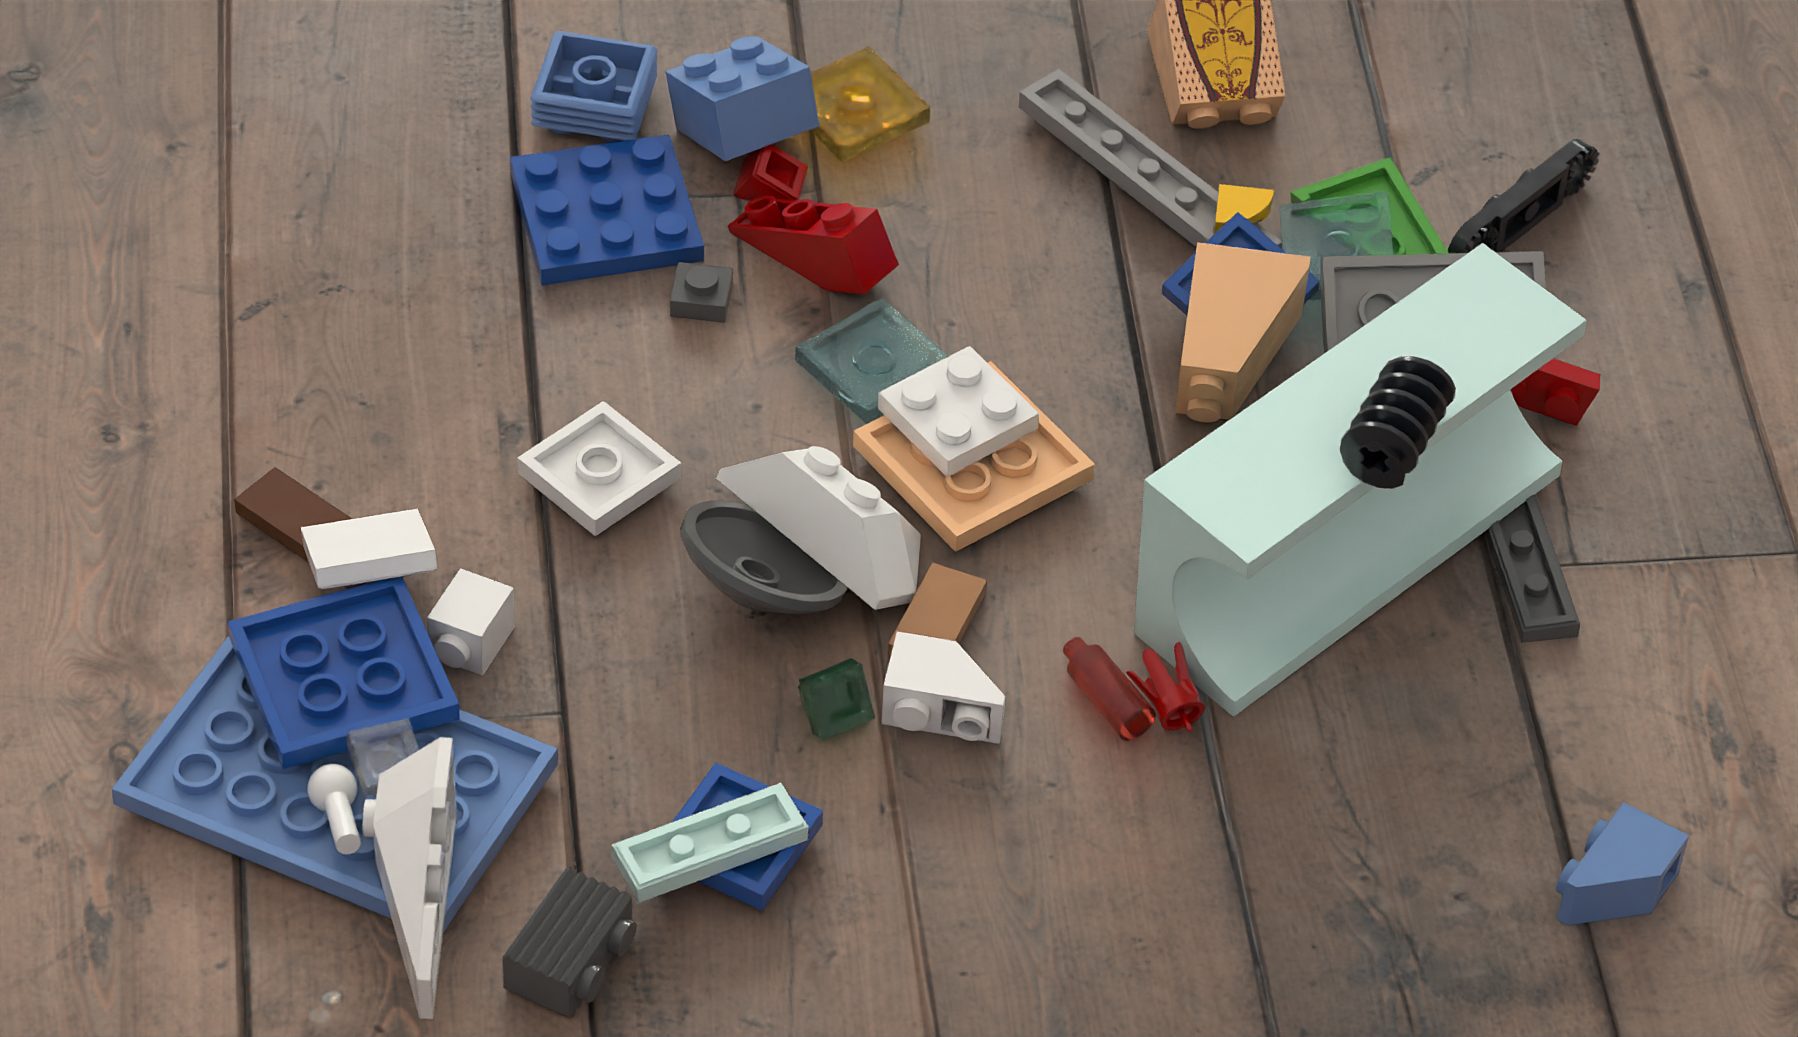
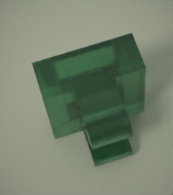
[798,658,875,740]

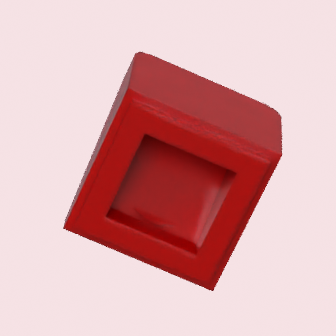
[733,144,808,201]

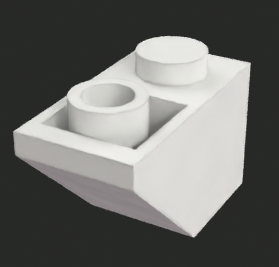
[881,631,1005,744]

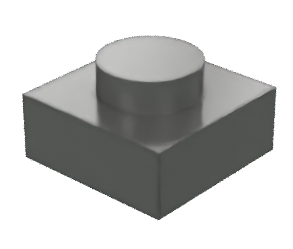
[670,262,733,323]

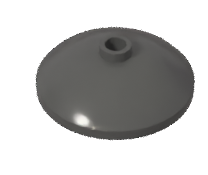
[680,500,848,615]

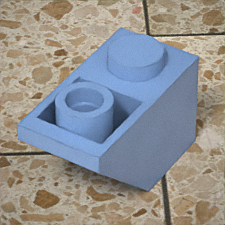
[1556,802,1689,925]

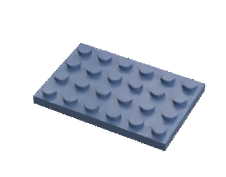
[112,635,558,933]

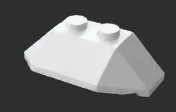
[716,446,921,610]

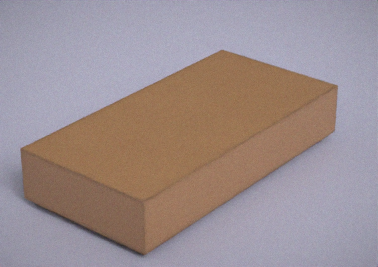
[888,562,987,658]

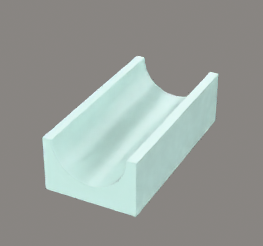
[1134,243,1587,717]

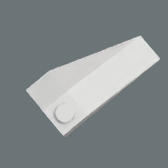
[363,738,457,1019]

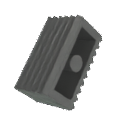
[502,867,637,1017]

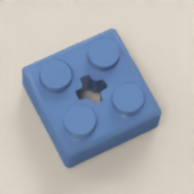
[530,31,658,142]

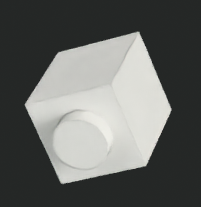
[427,568,515,676]

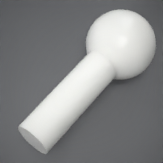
[308,764,361,854]

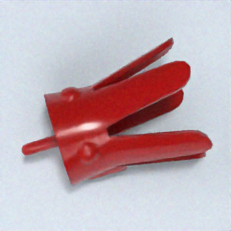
[1125,642,1205,732]

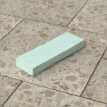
[612,783,808,903]

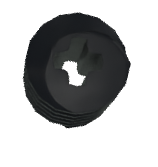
[1340,356,1456,489]

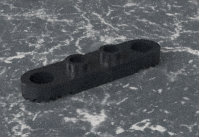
[1447,138,1599,254]

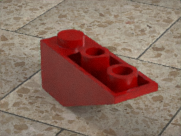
[727,195,899,295]

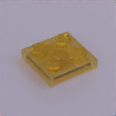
[810,46,930,162]

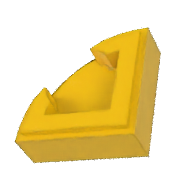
[1214,184,1274,234]

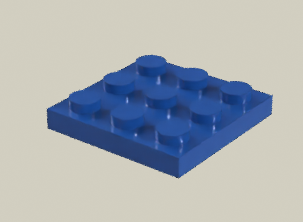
[510,134,704,285]
[228,576,460,769]

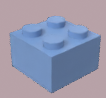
[665,36,820,161]

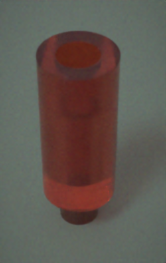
[1063,637,1156,741]

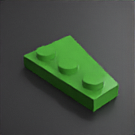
[1290,157,1449,256]

